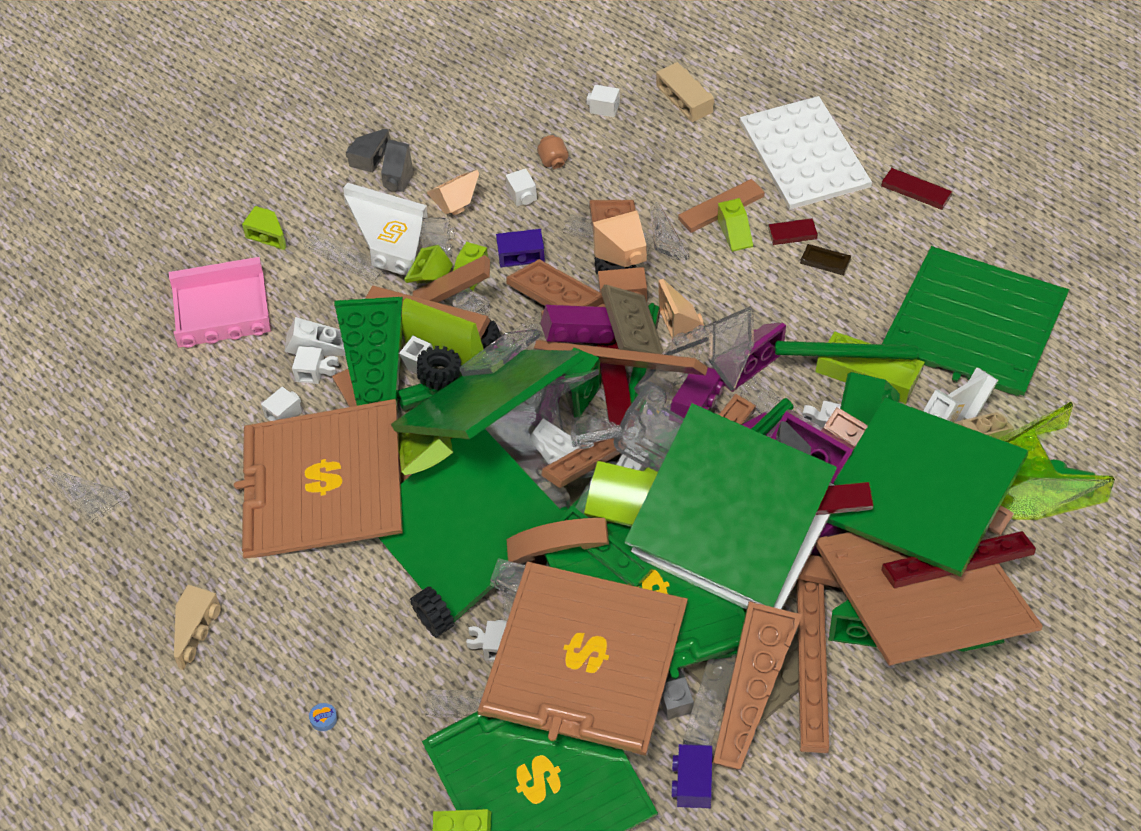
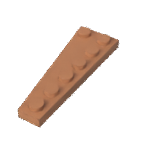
[712,601,802,770]

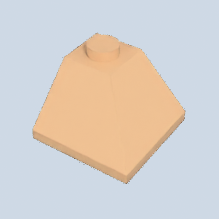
[427,170,479,216]
[593,210,647,267]
[659,279,704,343]

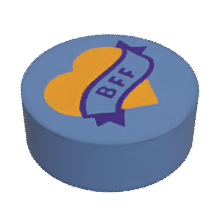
[309,703,337,731]

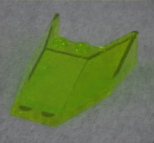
[998,402,1115,520]

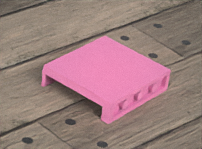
[169,257,271,348]

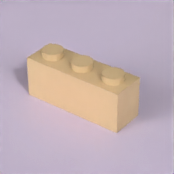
[656,62,714,122]

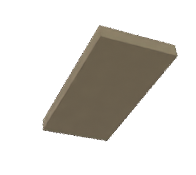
[601,284,664,355]

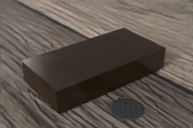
[800,244,851,276]

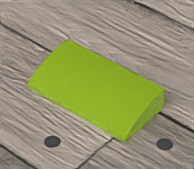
[402,298,487,370]
[815,331,925,404]
[398,432,453,475]
[584,461,657,527]

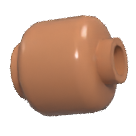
[537,135,569,169]

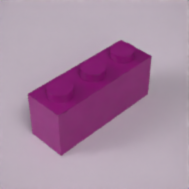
[540,305,616,344]
[668,367,724,424]

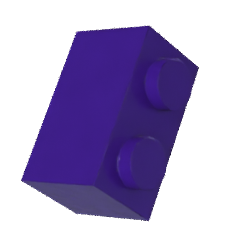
[496,229,545,268]
[672,744,712,809]

